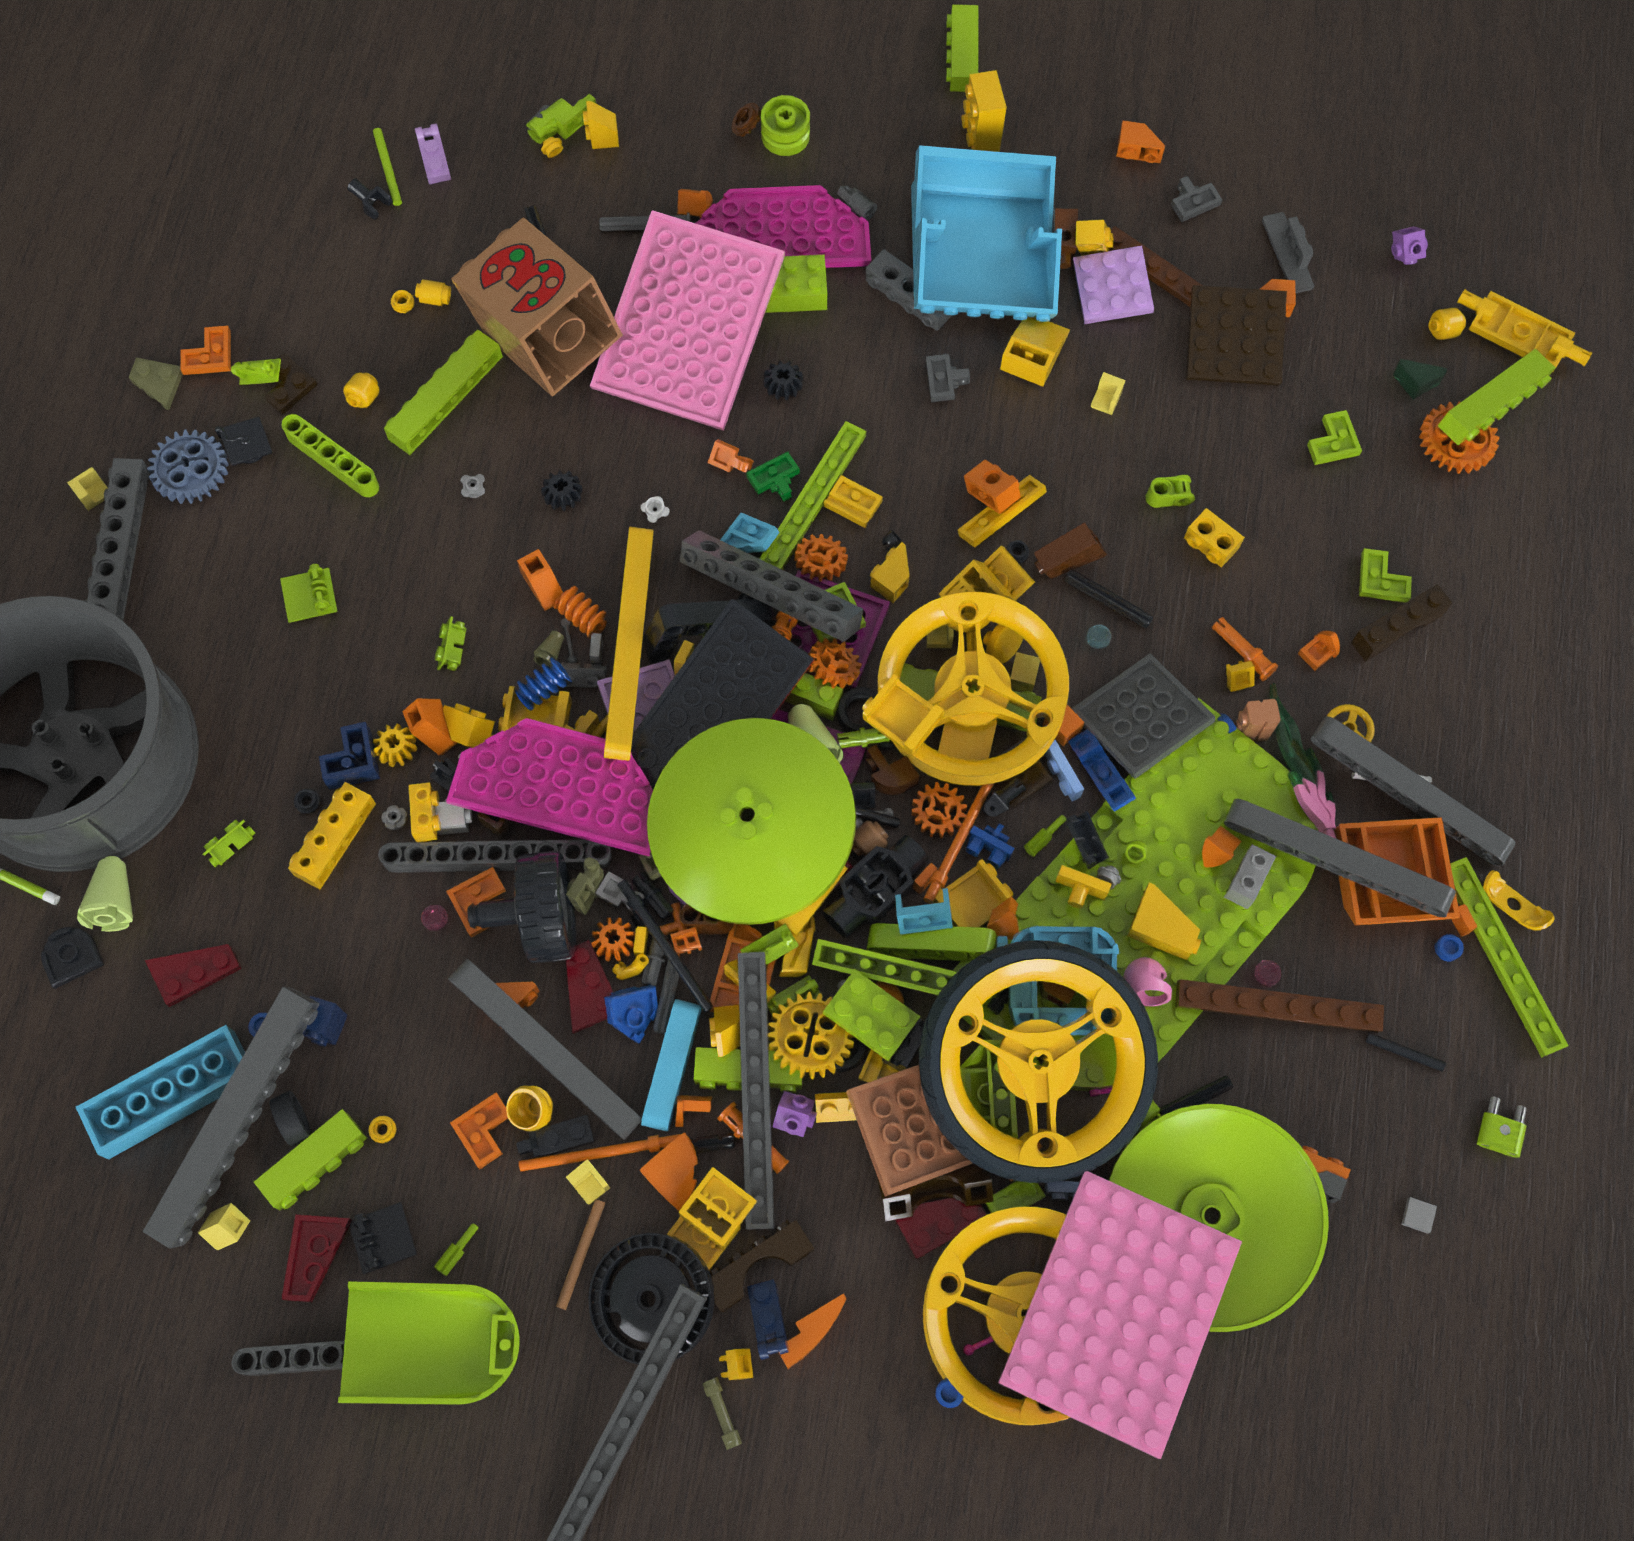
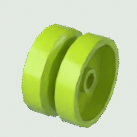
[761,95,810,156]

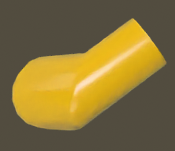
[612,954,649,980]

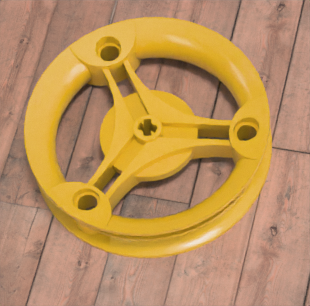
[878,592,1069,786]
[923,1207,1071,1425]

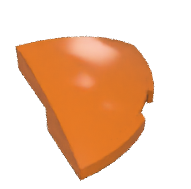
[640,1132,698,1211]

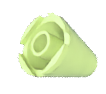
[788,704,843,763]
[77,856,133,932]

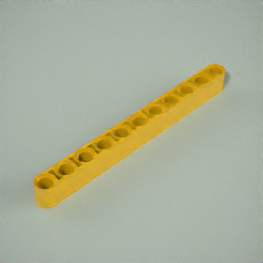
[604,527,654,761]

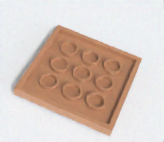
[846,1065,972,1196]

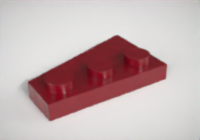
[281,1214,352,1303]

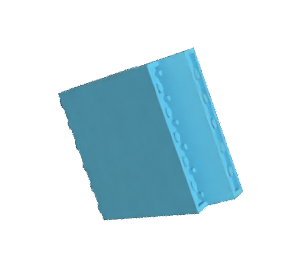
[911,146,1062,322]

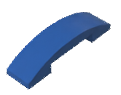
[1068,729,1136,812]

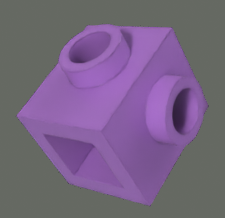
[1391,226,1428,265]
[773,1091,817,1137]

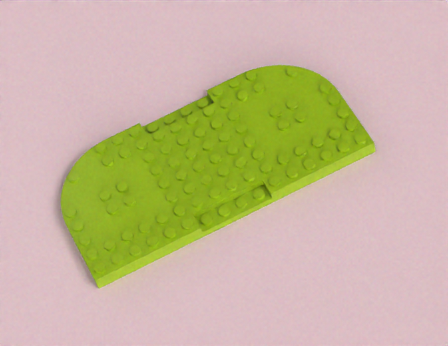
[936,698,1318,1091]

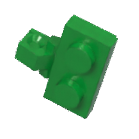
[746,451,800,502]

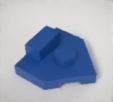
[604,985,658,1043]

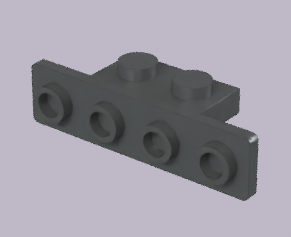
[1262,212,1314,294]

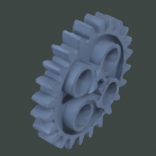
[147,430,229,504]

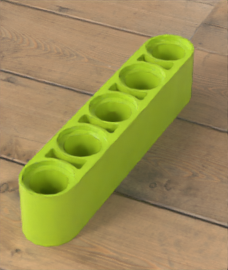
[281,414,379,497]
[866,923,996,961]

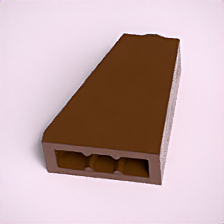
[1034,522,1107,579]

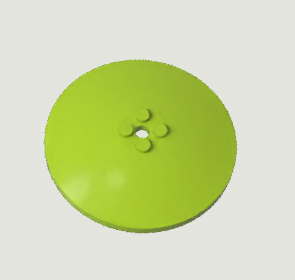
[647,718,856,925]
[1108,1104,1329,1332]

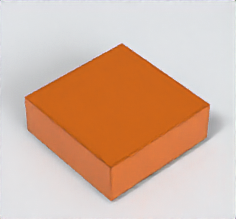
[913,863,938,894]
[1451,904,1477,937]

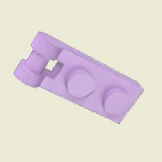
[415,123,451,184]

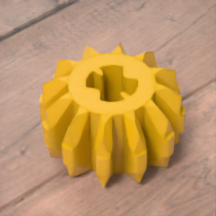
[373,723,417,767]

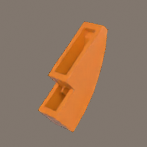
[778,1293,846,1369]

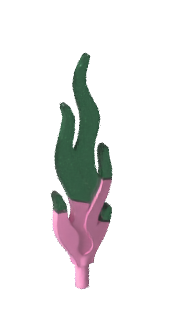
[1270,683,1337,839]

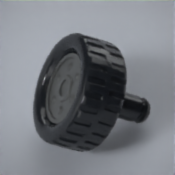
[467,851,576,963]

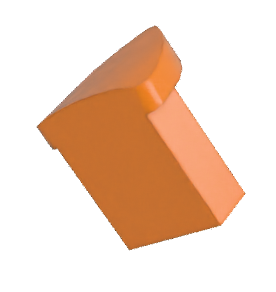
[678,189,713,218]
[1298,631,1340,671]
[1202,826,1242,868]
[987,896,1019,940]
[675,1095,712,1127]

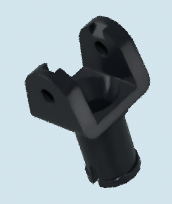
[347,178,393,220]
[982,777,1026,817]

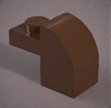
[865,745,920,795]

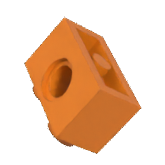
[964,460,1021,514]

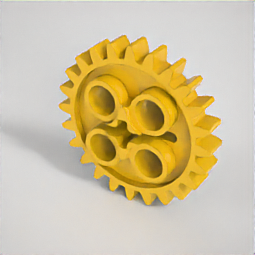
[768,992,854,1079]

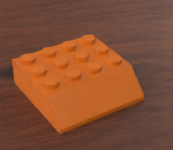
[1334,817,1460,925]

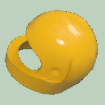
[506,1086,553,1131]

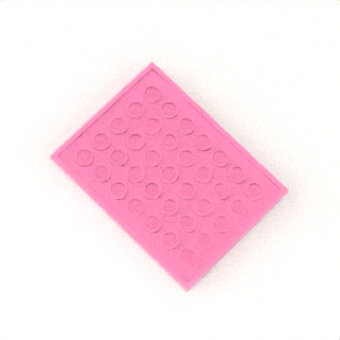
[590,210,785,431]
[998,1171,1242,1459]

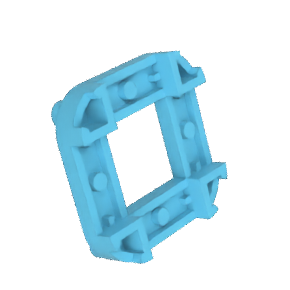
[1009,926,1119,1035]

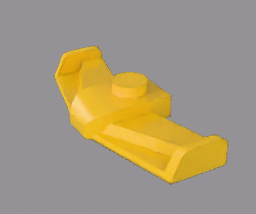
[774,916,816,977]

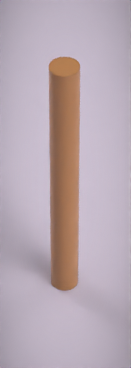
[555,1199,605,1310]

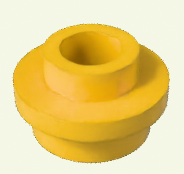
[541,137,563,158]
[391,290,415,313]
[368,1116,396,1143]

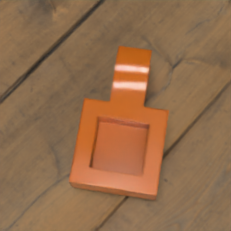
[708,439,754,473]

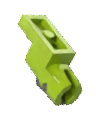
[526,94,596,144]

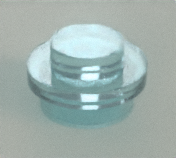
[1086,624,1112,649]

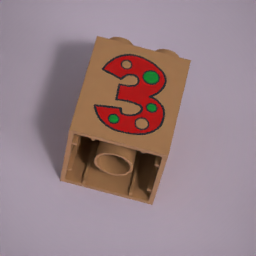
[451,217,623,397]

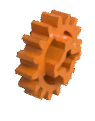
[794,534,848,582]
[808,638,862,689]
[911,782,967,838]

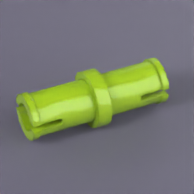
[837,727,890,748]

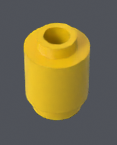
[415,279,451,306]

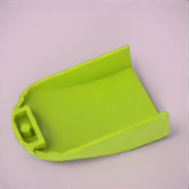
[338,1281,519,1404]

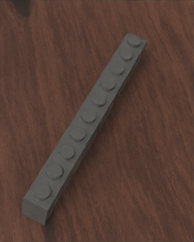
[143,987,320,1249]

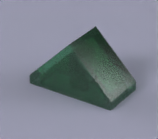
[1393,359,1447,400]

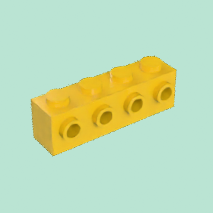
[288,782,376,890]

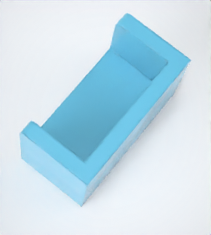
[895,888,953,935]

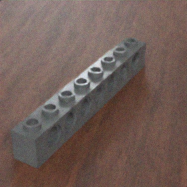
[84,458,150,621]
[680,530,864,642]

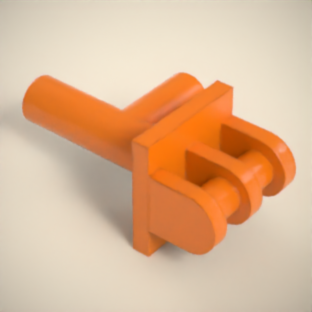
[659,903,702,957]

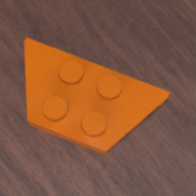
[710,924,777,1012]

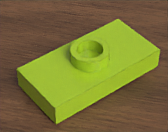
[985,1181,1046,1213]

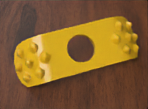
[1483,870,1555,930]

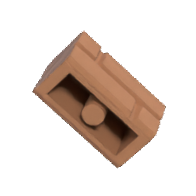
[1234,699,1281,742]

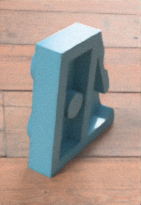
[720,513,780,553]

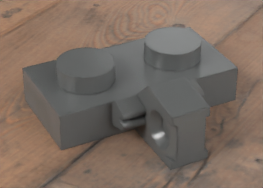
[1171,176,1223,222]
[926,354,970,402]

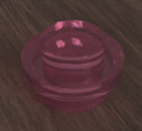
[421,905,448,931]
[1254,960,1281,987]

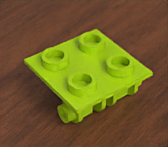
[280,564,338,623]

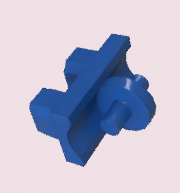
[966,824,1014,869]

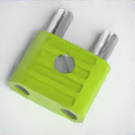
[1477,1097,1527,1158]

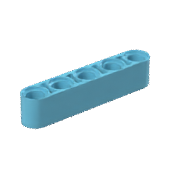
[641,999,702,1132]

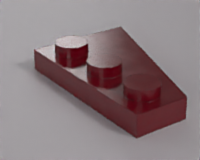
[566,940,613,1034]
[145,944,242,1007]
[895,1198,986,1260]

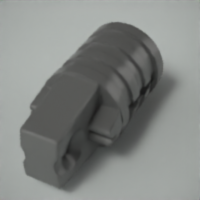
[837,185,877,221]

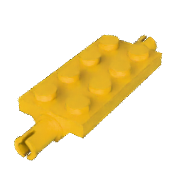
[1457,289,1592,372]

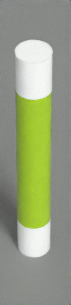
[0,868,60,905]

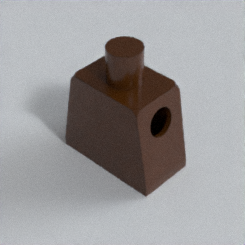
[1052,208,1078,269]

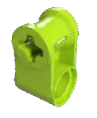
[1146,475,1195,508]

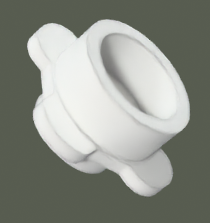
[641,496,669,523]

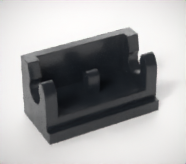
[882,1018,927,1071]

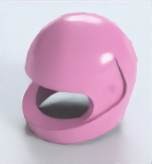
[1123,957,1172,1007]

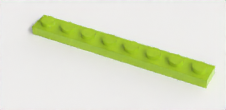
[759,421,867,570]
[1450,857,1569,1058]

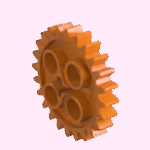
[1419,401,1499,474]

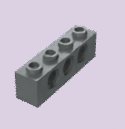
[866,249,952,331]

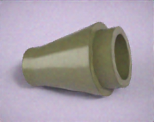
[533,631,564,667]

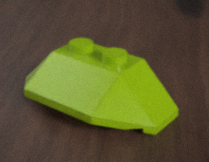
[960,1039,1018,1138]

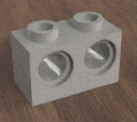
[1224,844,1276,909]

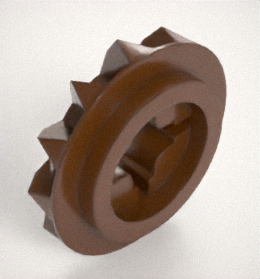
[731,103,761,137]

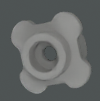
[461,474,485,498]

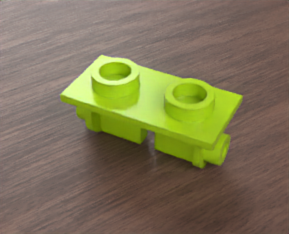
[231,358,281,385]
[435,616,467,671]
[203,820,256,867]
[740,923,799,965]
[767,975,823,1014]

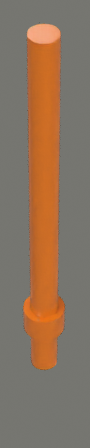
[923,784,994,904]
[519,1134,681,1172]

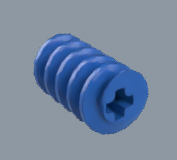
[515,658,572,711]

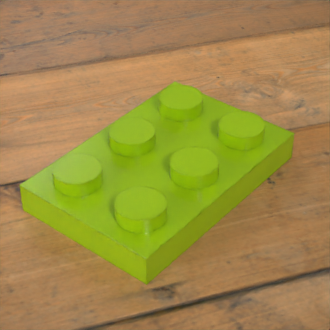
[823,969,921,1061]

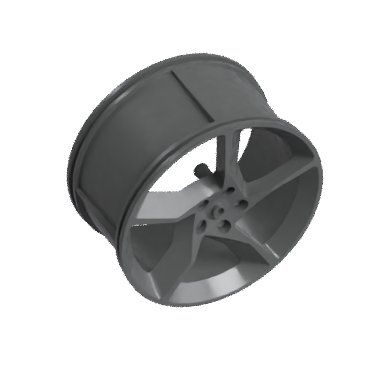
[0,596,199,872]

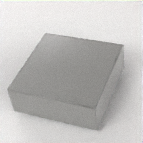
[589,633,604,664]
[1401,1197,1437,1234]

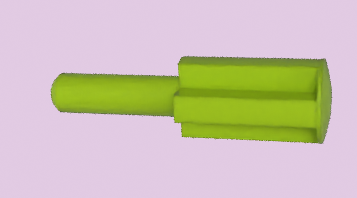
[1024,815,1066,857]
[434,1223,478,1276]

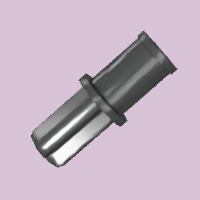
[641,935,669,986]

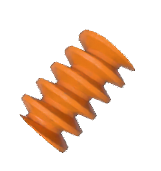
[554,586,607,639]

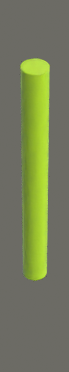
[373,128,402,206]

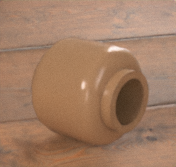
[852,821,889,858]

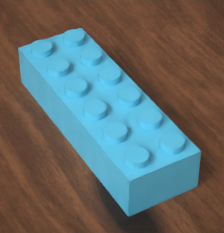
[76,1025,245,1159]

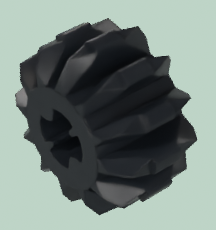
[763,359,803,401]
[541,469,583,512]

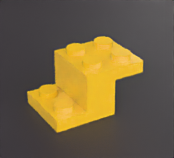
[939,546,1035,620]
[667,1167,757,1271]

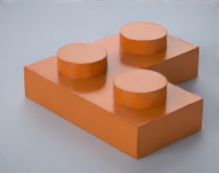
[181,326,231,375]
[446,867,506,938]
[450,1092,508,1169]

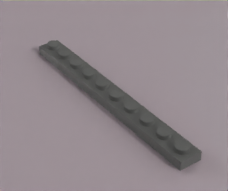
[738,952,774,1230]
[547,1284,707,1541]

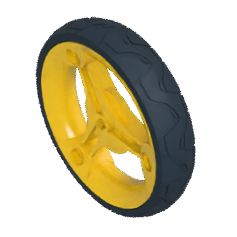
[919,940,1158,1183]

